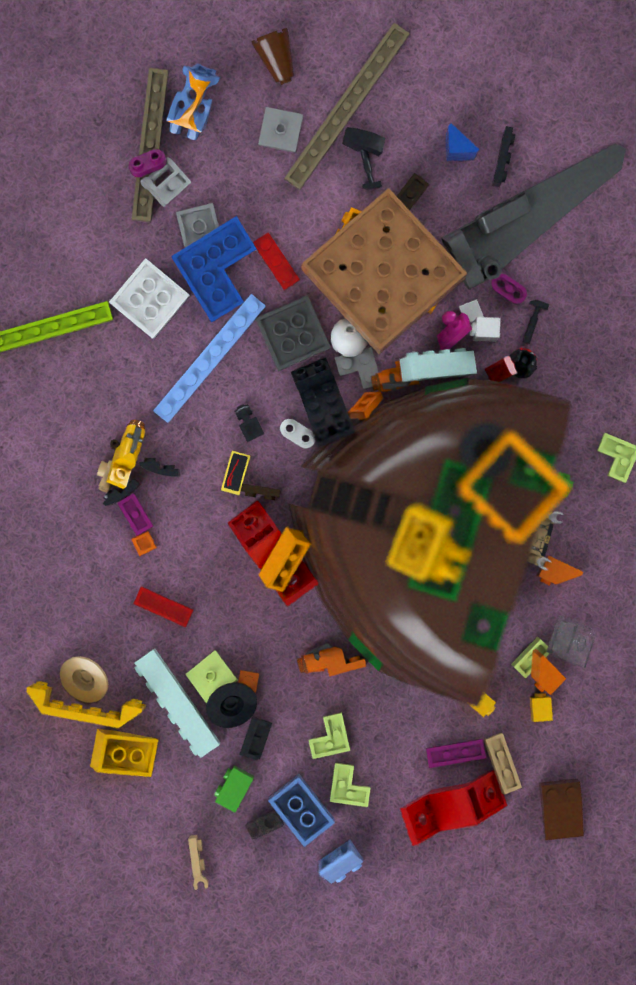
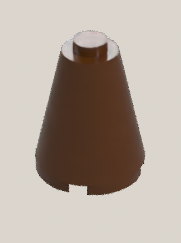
[251,28,294,85]

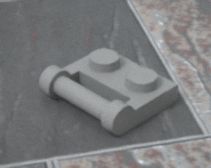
[140,157,191,207]

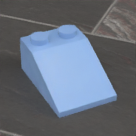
[318,840,364,884]

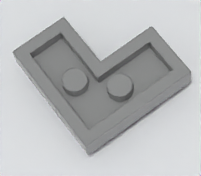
[335,347,380,390]

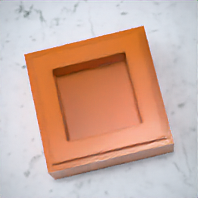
[131,531,157,556]

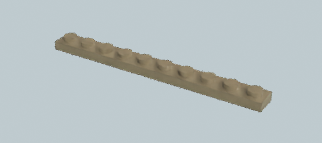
[284,23,410,190]

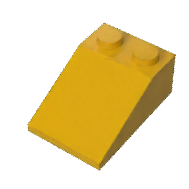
[387,504,454,581]
[90,729,158,777]

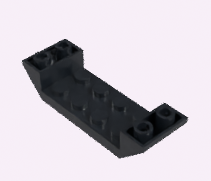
[291,357,355,448]

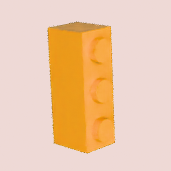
[259,527,311,592]

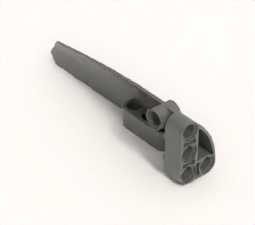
[441,144,626,290]

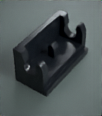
[239,716,272,760]

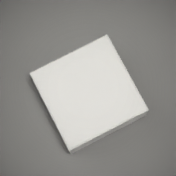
[459,299,484,323]

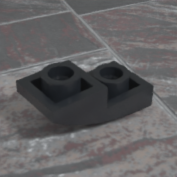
[342,127,386,157]
[139,458,180,477]
[102,479,141,506]

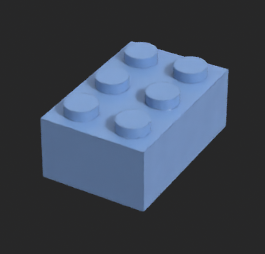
[268,774,335,847]

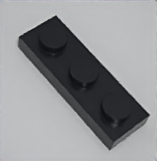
[492,126,516,187]

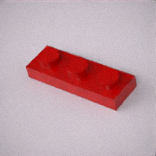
[253,232,300,291]

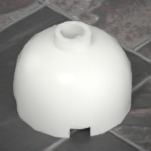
[331,318,368,357]

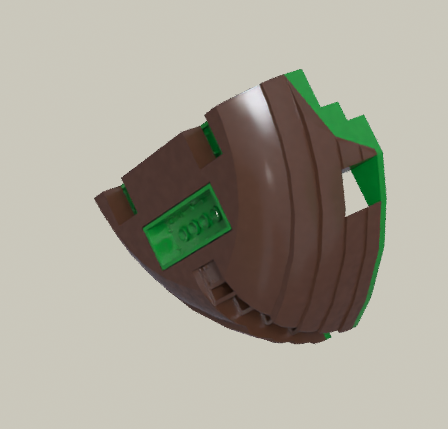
[289,378,571,707]

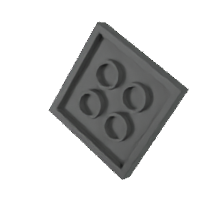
[255,295,331,372]

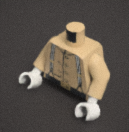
[528,512,563,571]

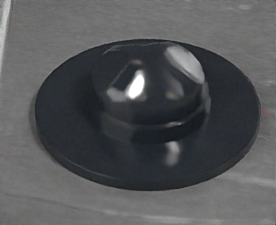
[459,422,514,478]
[206,683,257,728]

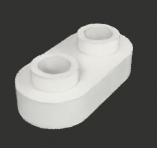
[280,419,315,448]

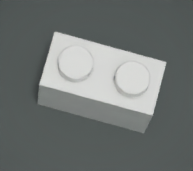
[470,317,500,342]

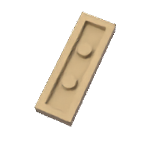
[483,733,522,795]

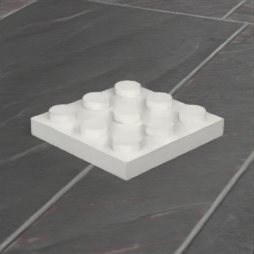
[109,258,190,340]

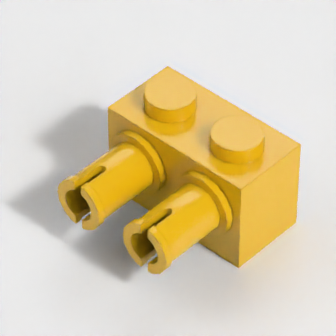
[427,537,471,583]

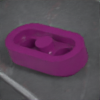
[128,149,167,177]
[491,274,527,304]

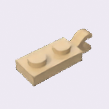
[188,835,209,890]

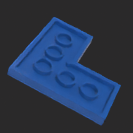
[171,216,256,322]

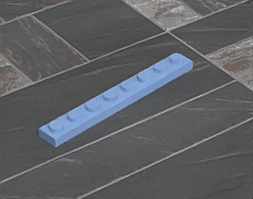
[153,294,266,423]

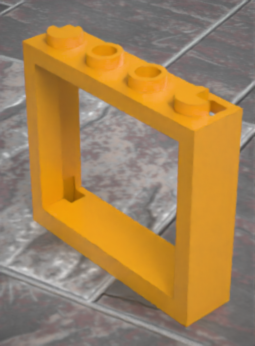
[457,430,570,543]

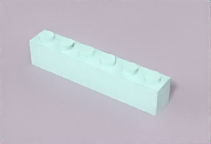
[134,649,221,758]

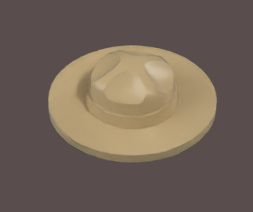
[60,656,108,703]

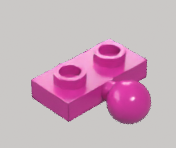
[437,311,472,350]

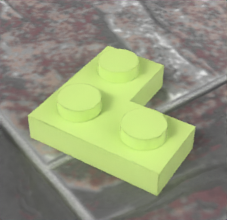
[597,433,636,483]
[309,712,350,759]
[330,763,371,807]

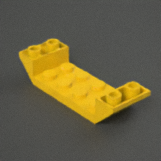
[26,681,146,728]

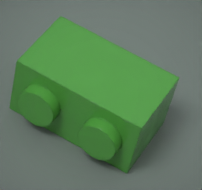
[214,765,254,813]

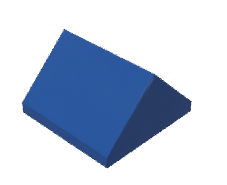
[446,123,479,161]

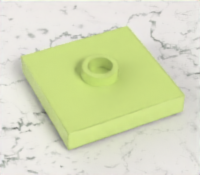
[185,650,238,703]

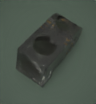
[245,809,285,839]

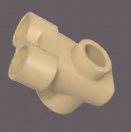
[97,460,112,492]

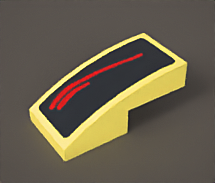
[221,451,250,495]

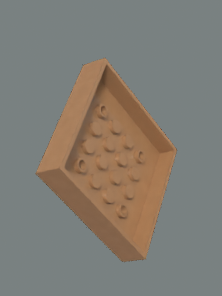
[302,188,467,354]

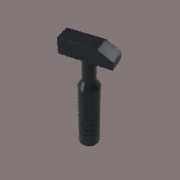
[360,149,382,190]
[523,300,549,344]

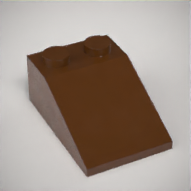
[539,778,584,840]

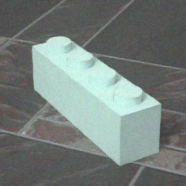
[399,348,477,382]

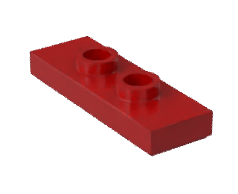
[133,586,194,627]

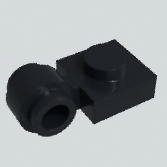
[234,404,265,442]

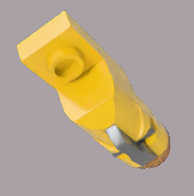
[106,419,145,489]

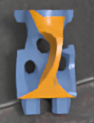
[167,63,220,140]

